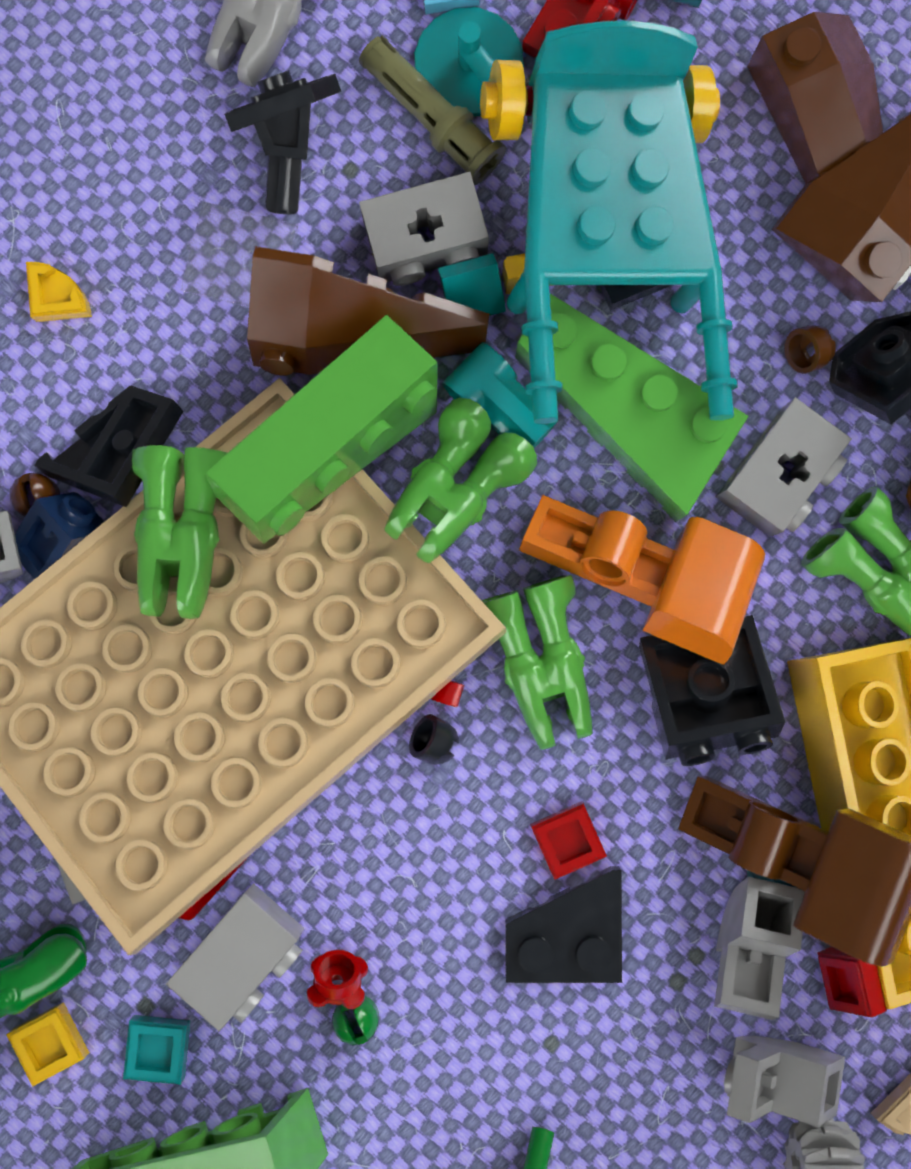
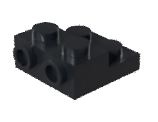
[639,615,785,766]

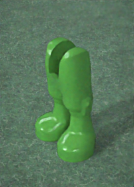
[384,398,537,563]
[132,445,227,619]
[801,486,911,637]
[481,574,593,750]

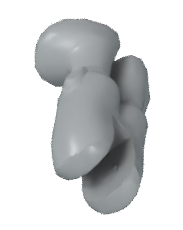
[205,0,302,87]

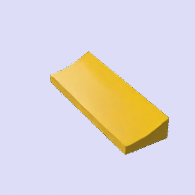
[787,638,911,1010]

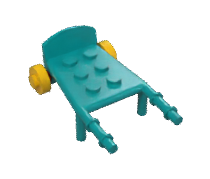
[480,21,738,424]

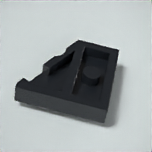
[34,385,184,507]
[505,866,622,983]

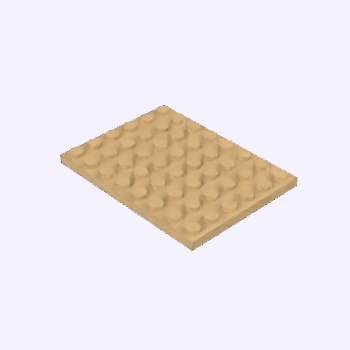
[0,378,506,955]

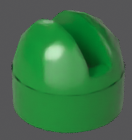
[332,996,379,1046]

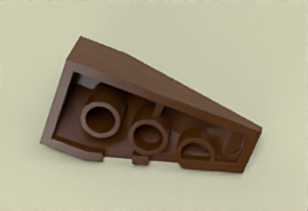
[747,12,883,184]
[771,111,911,302]
[247,246,490,376]

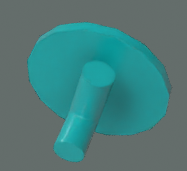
[414,7,524,117]

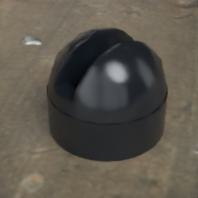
[409,714,459,765]

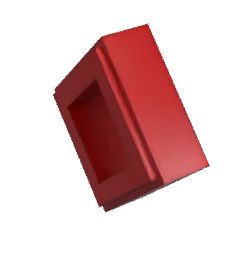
[530,801,607,880]
[817,947,887,1018]

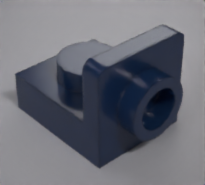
[15,492,104,579]

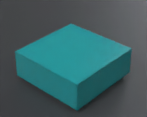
[438,253,506,316]
[123,1015,191,1085]

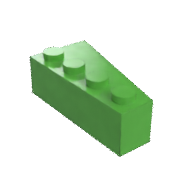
[515,294,749,522]
[205,315,438,544]
[72,1088,329,1169]

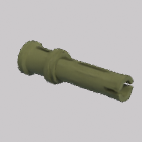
[359,35,507,185]

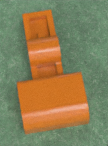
[519,495,765,665]

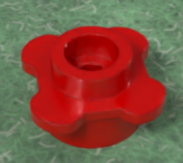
[307,950,368,1009]

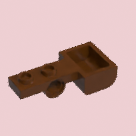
[678,776,911,966]

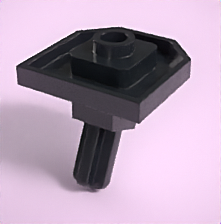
[224,70,341,215]
[829,311,911,425]

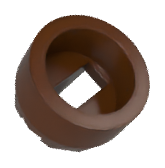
[784,325,836,374]
[10,473,60,516]

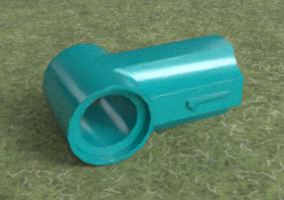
[442,342,558,448]

